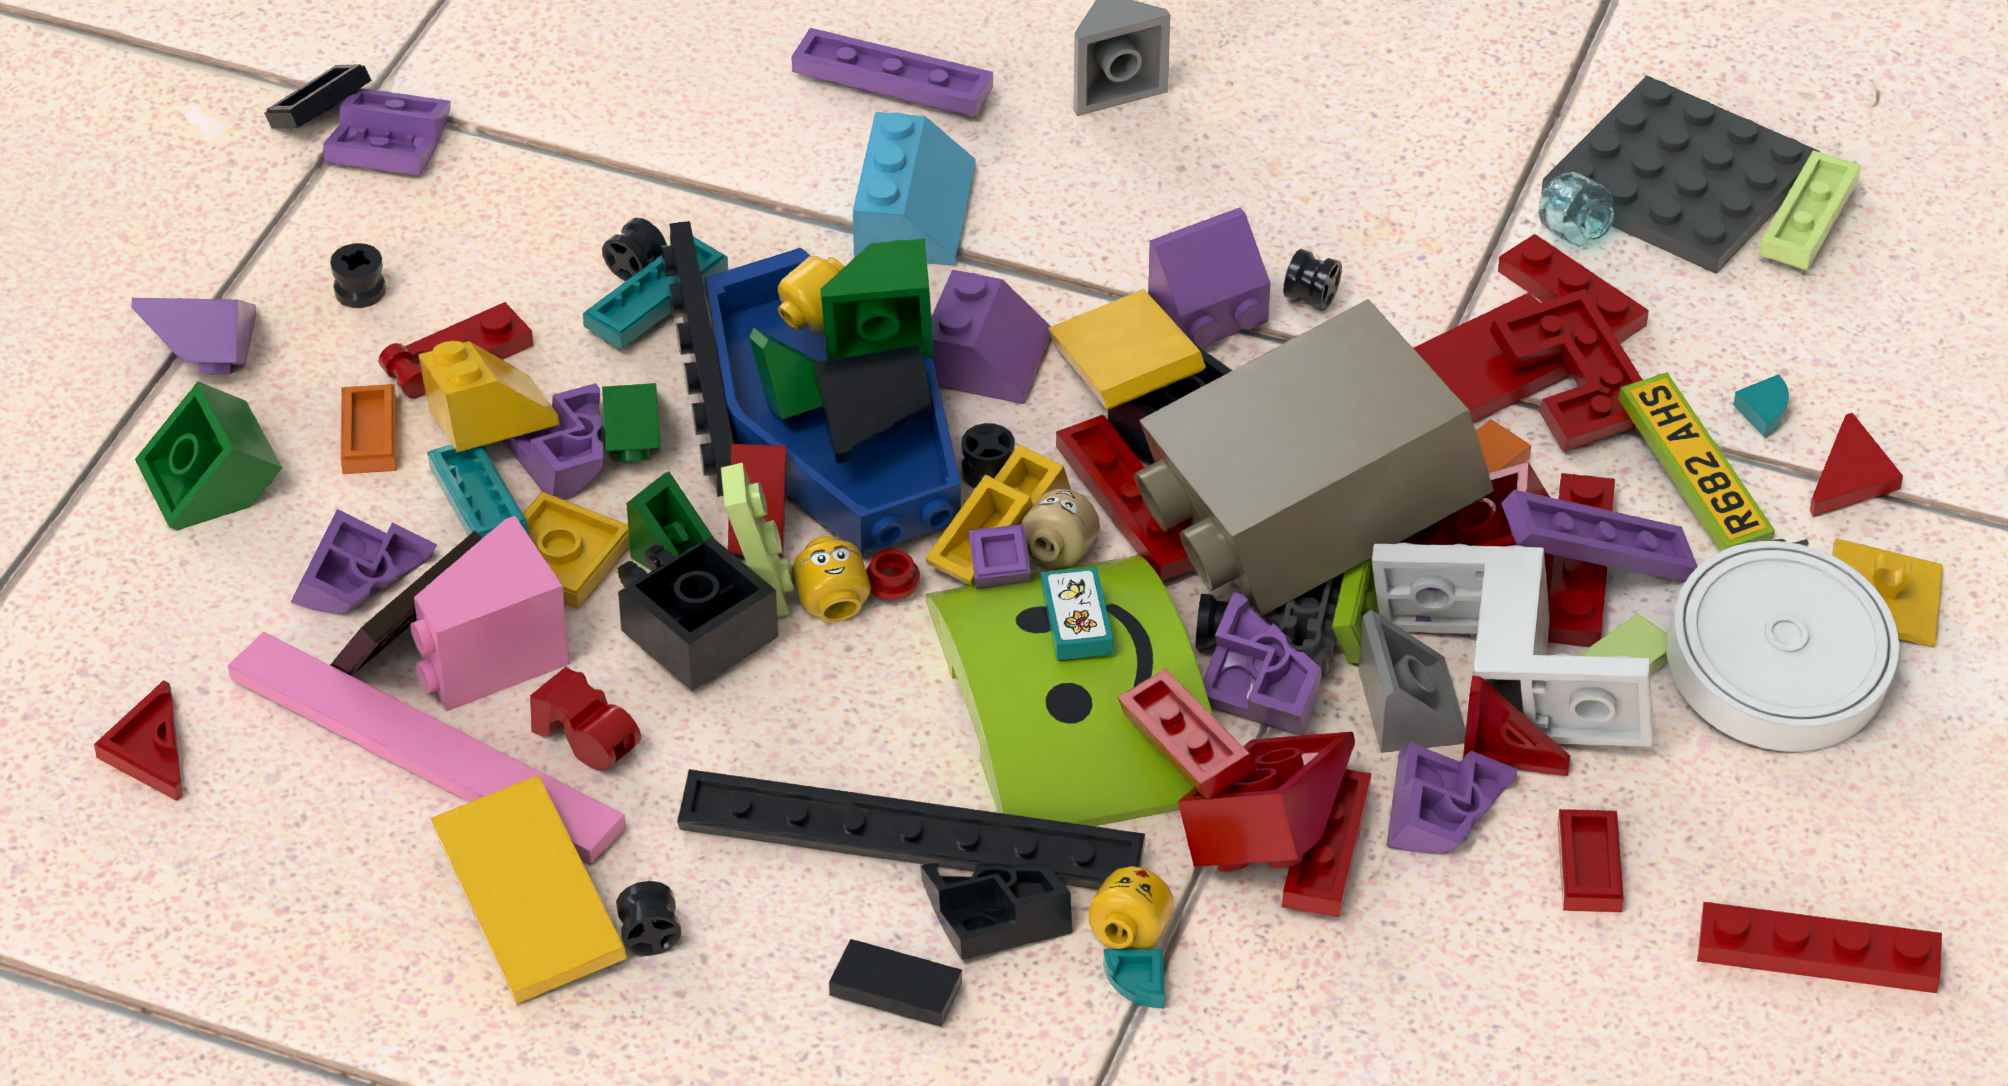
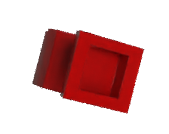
[530,666,641,771]

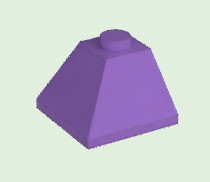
[131,297,256,375]

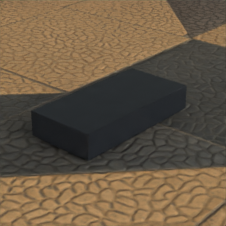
[264,64,372,128]
[829,939,962,1027]

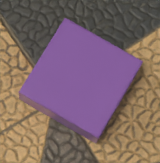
[969,524,1031,588]

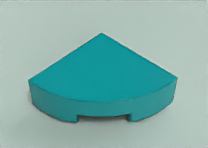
[1733,374,1789,437]
[1103,949,1165,1008]

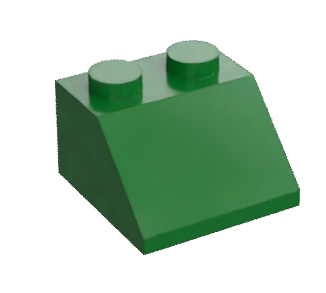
[820,239,934,360]
[135,381,282,531]

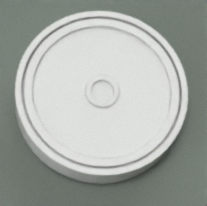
[1666,541,1899,752]

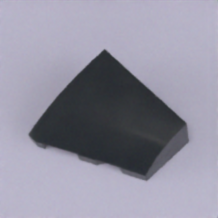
[813,345,932,464]
[920,863,1072,960]

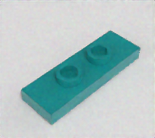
[583,236,728,350]
[427,444,529,538]

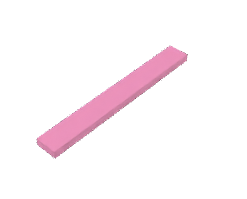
[228,632,626,864]

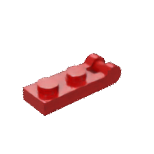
[378,302,533,399]

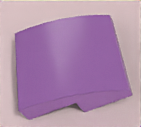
[323,88,451,176]

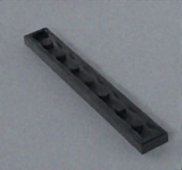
[677,769,1146,890]

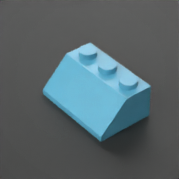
[853,112,976,266]

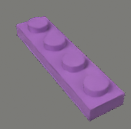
[791,28,993,117]
[1501,489,1698,583]

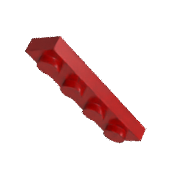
[1056,414,1194,581]
[1548,473,1615,647]
[1697,901,1942,993]

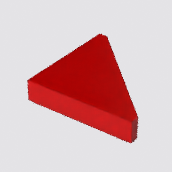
[1810,412,1903,516]
[1463,676,1570,776]
[94,680,183,801]

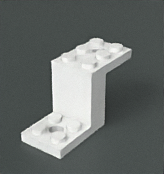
[1372,543,1654,747]

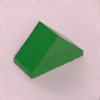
[749,328,822,420]
[626,471,715,570]

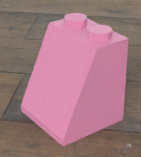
[410,516,570,711]

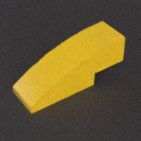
[925,444,1071,586]

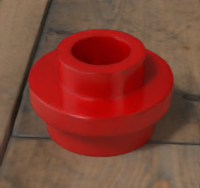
[866,549,920,600]

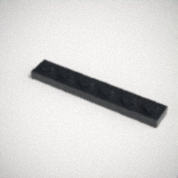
[661,221,734,497]

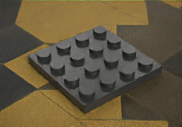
[1541,75,1820,274]

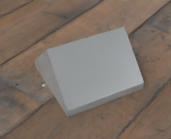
[1073,0,1171,116]
[1358,610,1466,753]

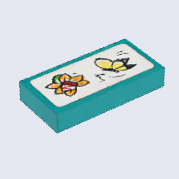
[1041,567,1113,660]

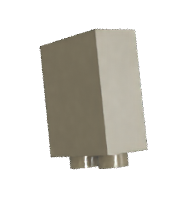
[1134,299,1494,616]

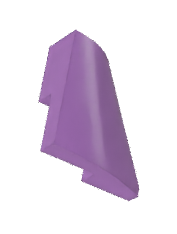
[503,383,603,500]
[291,509,437,613]
[1203,592,1322,735]
[1386,742,1517,853]

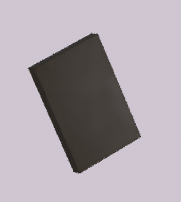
[330,530,482,676]

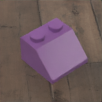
[1148,207,1270,347]
[932,269,1051,404]

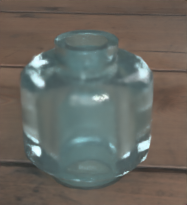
[1538,172,1615,246]

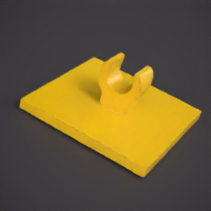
[1832,538,1943,648]

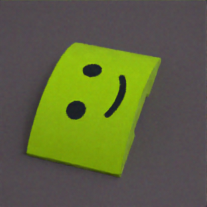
[926,555,1213,826]

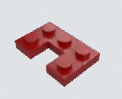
[1489,289,1643,452]

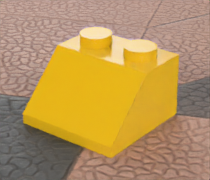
[418,341,560,452]

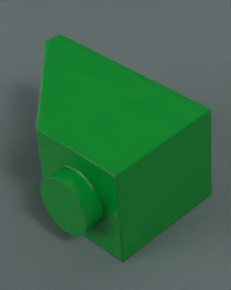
[602,383,661,462]

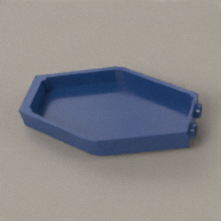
[705,248,961,556]

